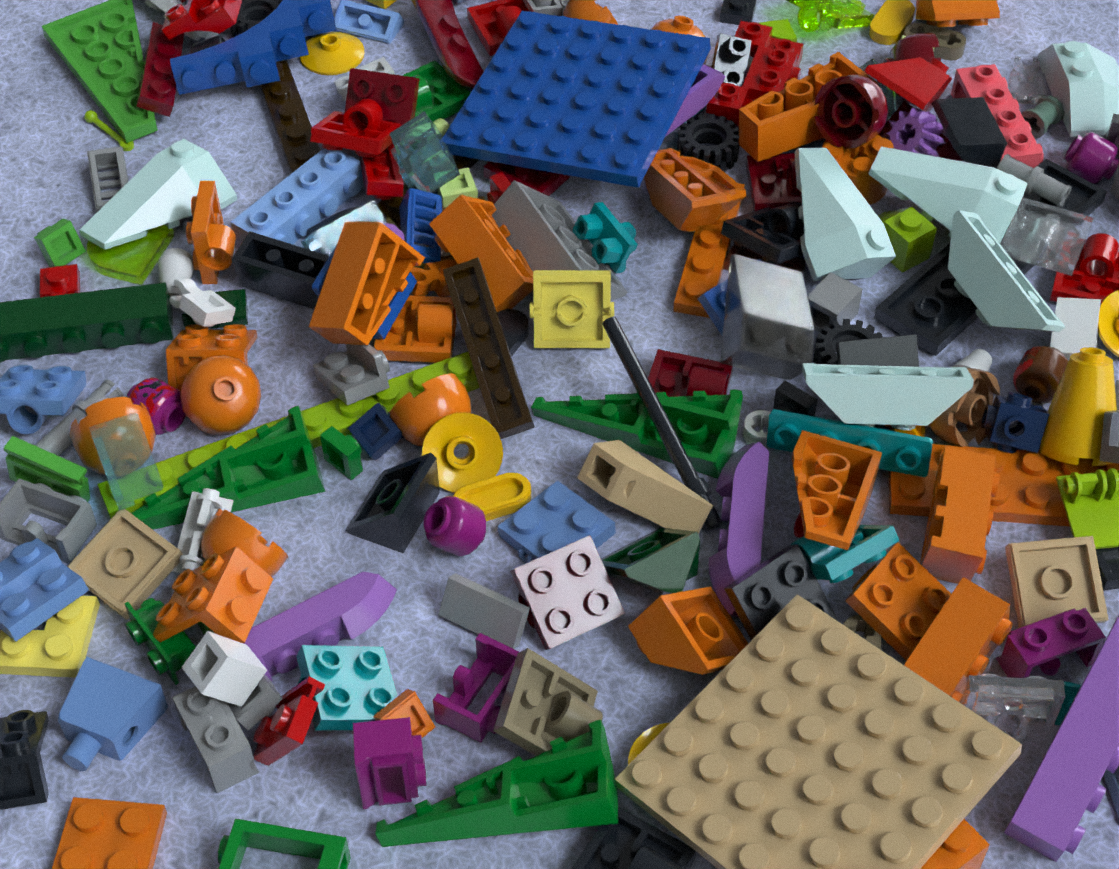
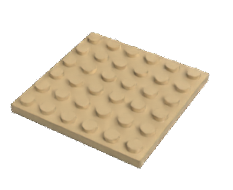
[615,594,1022,869]

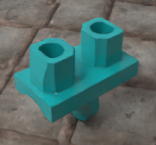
[573,202,638,273]

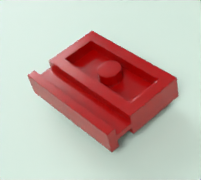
[253,676,325,766]

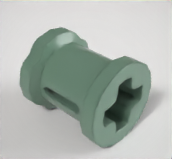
[1022,95,1065,138]

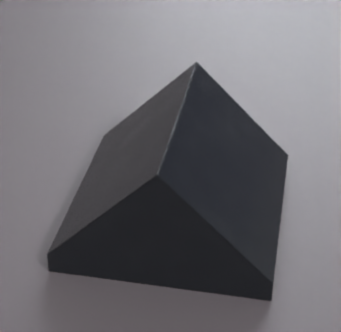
[931,97,1007,169]
[346,453,440,553]

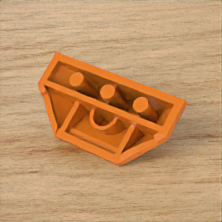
[644,148,746,232]

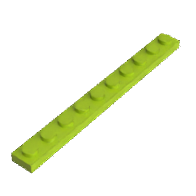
[97,351,480,518]

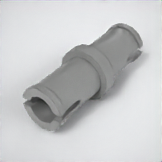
[997,154,1072,207]

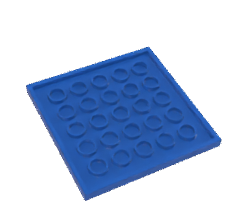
[440,11,711,188]

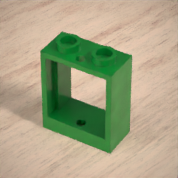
[218,818,351,869]

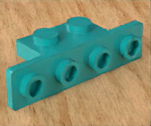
[766,409,933,477]

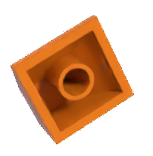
[628,586,749,675]

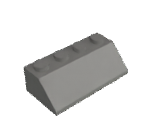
[492,180,628,301]

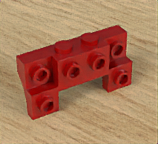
[161,0,242,40]
[706,21,804,126]

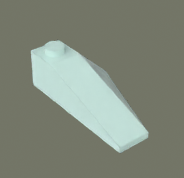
[79,139,237,250]
[868,147,1028,244]
[795,148,896,281]

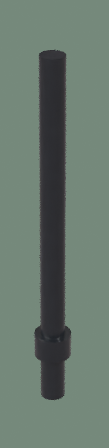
[602,316,722,531]

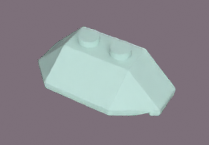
[1037,41,1119,137]
[948,210,1065,332]
[802,363,974,430]

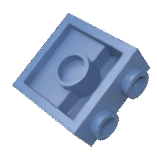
[0,538,89,642]

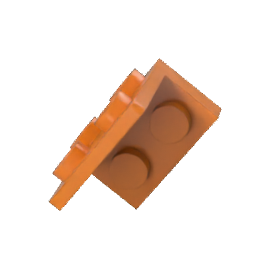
[166,324,257,391]

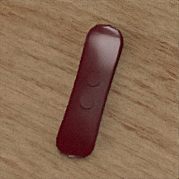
[411,0,484,90]

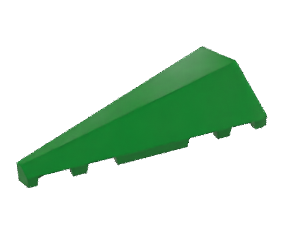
[531,389,743,479]
[131,405,326,530]
[375,720,618,847]

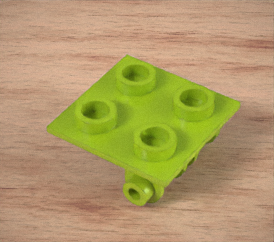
[1056,468,1119,549]

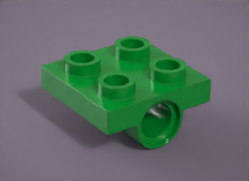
[402,60,471,128]

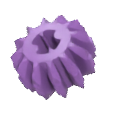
[883,108,945,157]

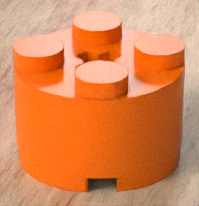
[822,135,893,205]

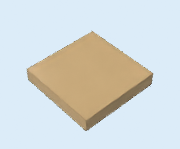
[67,507,184,620]
[1005,536,1109,628]

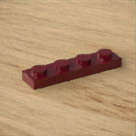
[136,22,184,117]

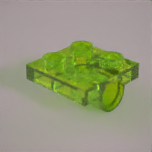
[787,0,875,32]

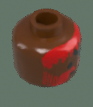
[1013,346,1068,404]

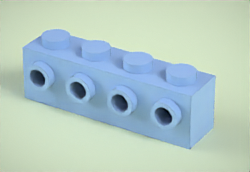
[230,148,363,248]

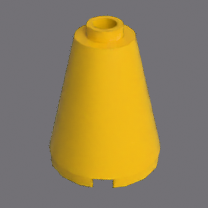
[1039,347,1117,466]

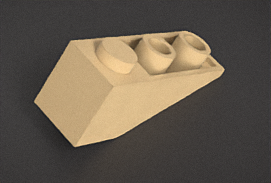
[577,440,713,534]

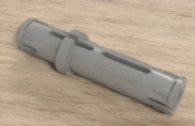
[35,379,123,456]

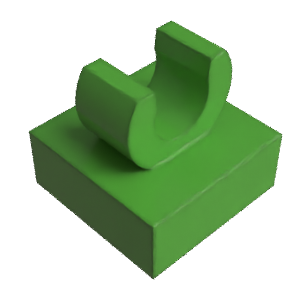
[34,218,86,267]

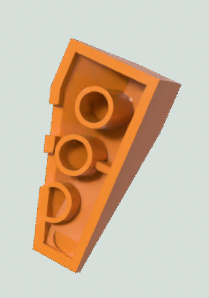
[792,430,882,550]

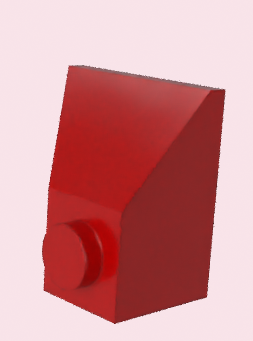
[864,57,952,112]

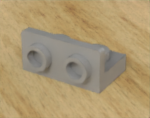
[313,344,390,405]

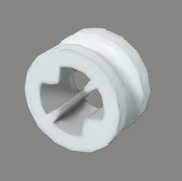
[743,410,771,449]

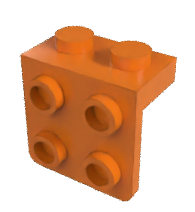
[153,546,273,643]

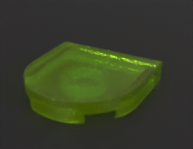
[87,225,174,285]

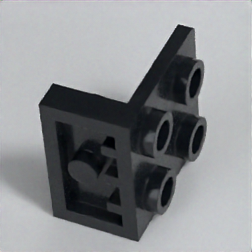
[0,710,49,810]

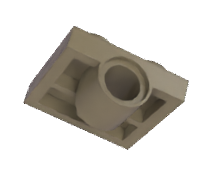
[493,648,603,756]

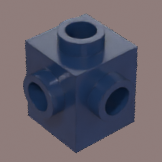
[981,392,1049,453]

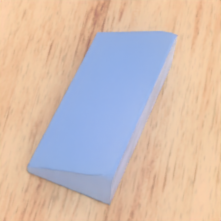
[334,0,405,44]

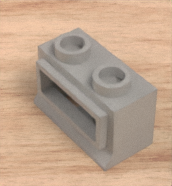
[0,479,97,564]
[172,686,259,793]

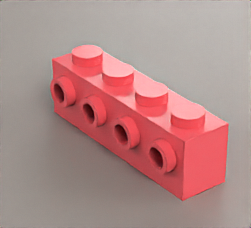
[951,64,1043,168]

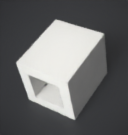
[182,631,267,707]

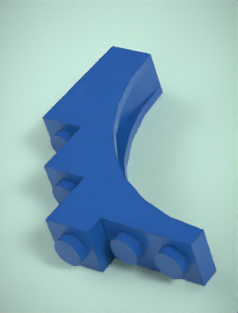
[170,0,337,95]

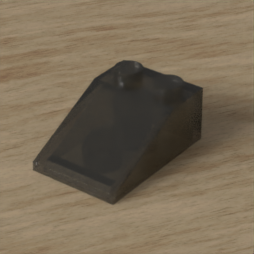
[720,254,814,380]

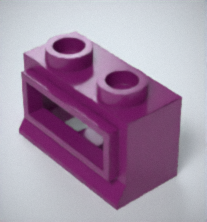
[995,608,1106,693]
[433,633,519,743]
[353,717,427,809]

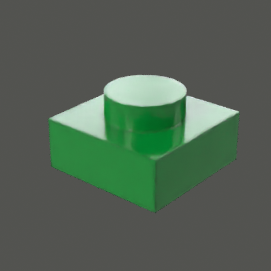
[320,426,363,480]

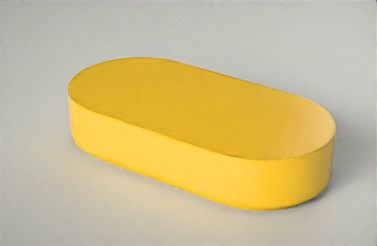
[869,0,915,45]
[453,473,532,521]

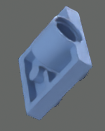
[0,365,87,435]

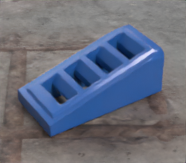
[399,188,442,263]

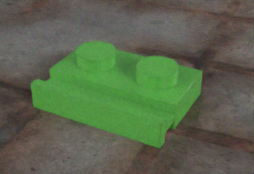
[3,436,91,502]

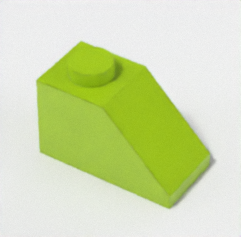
[877,207,937,273]

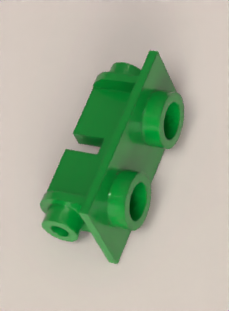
[125,598,196,685]

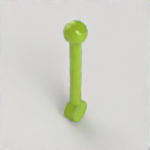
[84,110,134,151]

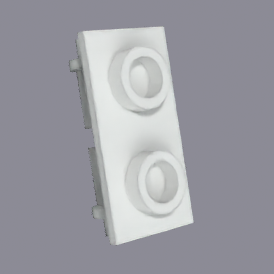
[171,488,233,574]

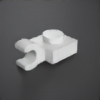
[169,278,236,327]

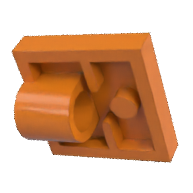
[186,181,236,284]
[374,295,457,363]
[845,542,951,661]

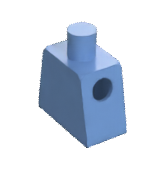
[58,657,168,771]

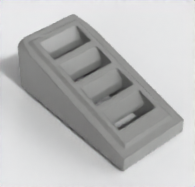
[87,146,128,212]

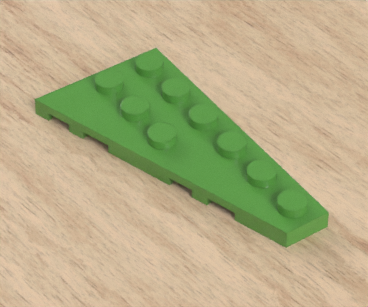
[41,0,158,143]

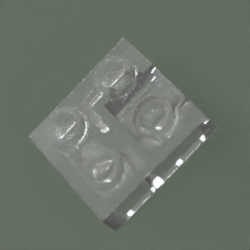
[1001,197,1094,276]
[960,673,1065,751]

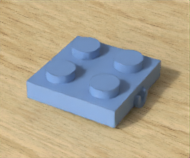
[498,481,616,564]

